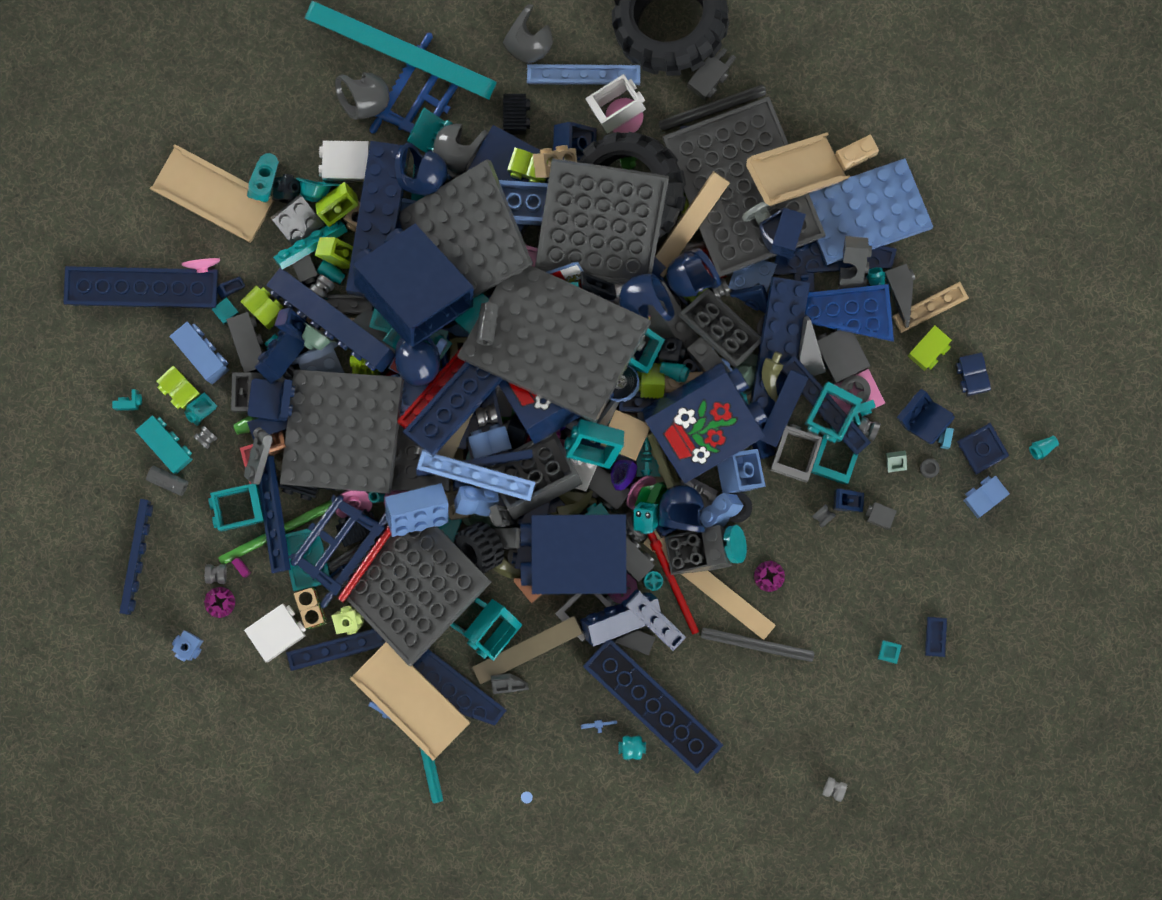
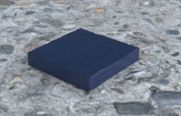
[957,423,1009,475]

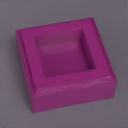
[232,558,251,578]

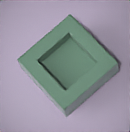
[886,450,907,473]

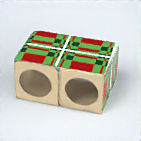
[294,587,328,629]

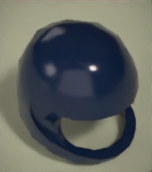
[395,143,448,196]
[666,248,721,297]
[619,274,675,321]
[395,337,440,386]
[658,485,706,533]

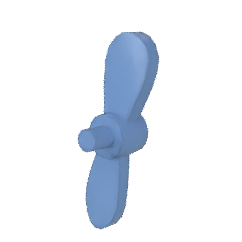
[581,720,617,733]

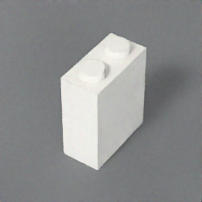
[319,141,370,183]
[244,604,306,662]

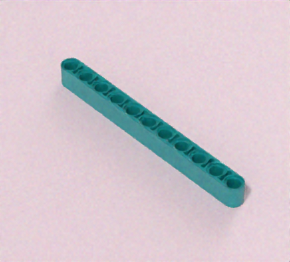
[305,1,497,100]

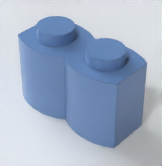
[467,424,512,459]
[963,476,1010,518]
[454,486,499,516]
[699,493,743,528]

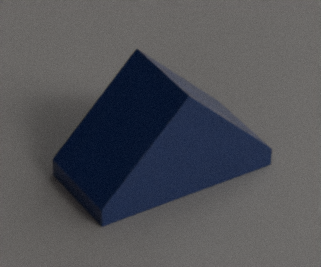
[833,489,864,512]

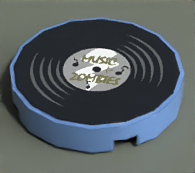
[609,366,640,402]

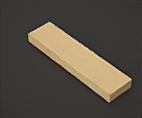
[892,282,969,333]

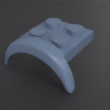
[291,340,344,373]

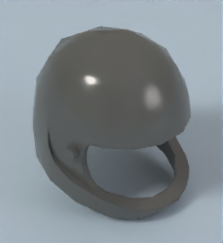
[503,4,553,63]
[335,72,390,120]
[433,123,488,174]

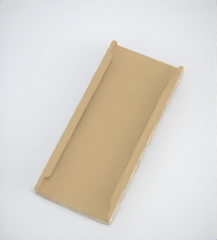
[746,132,850,206]
[150,145,274,243]
[350,642,471,761]

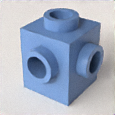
[172,630,203,662]

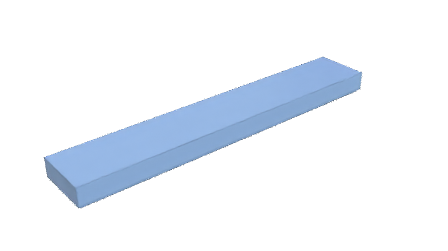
[527,64,640,85]
[417,450,536,501]

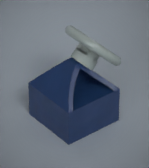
[742,201,806,259]

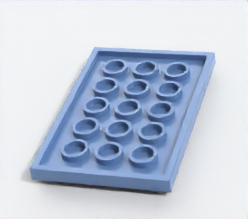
[809,159,933,265]

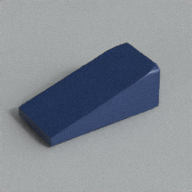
[275,308,310,343]

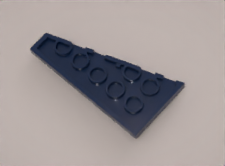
[773,241,897,275]
[413,649,507,726]

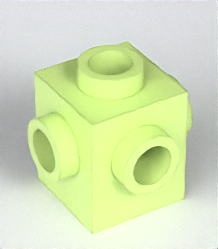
[332,605,364,635]

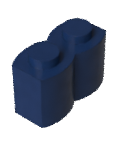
[955,353,991,396]

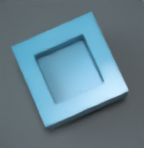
[938,427,954,449]

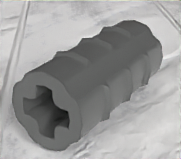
[476,302,499,345]
[146,465,189,496]

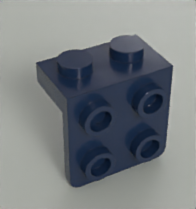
[247,378,295,422]
[897,389,955,444]

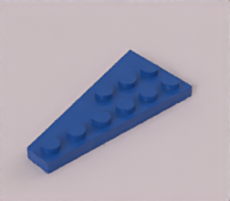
[805,284,894,342]

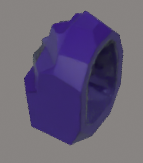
[611,460,638,490]

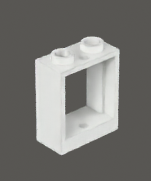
[585,74,646,134]

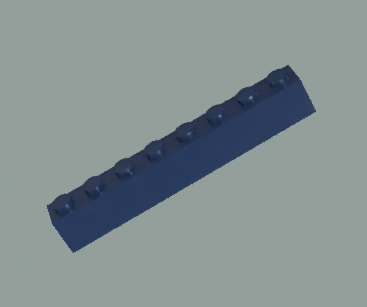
[266,268,396,373]

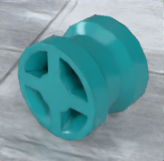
[644,571,663,591]

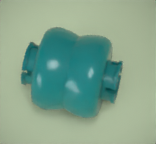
[619,736,646,760]

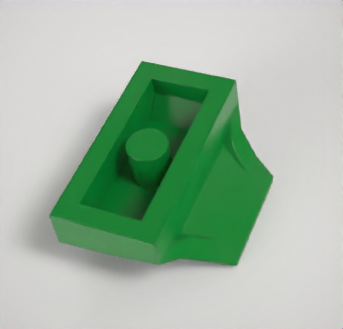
[635,481,669,514]

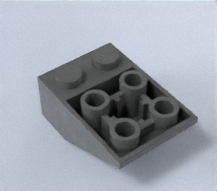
[231,372,293,413]
[665,525,732,575]

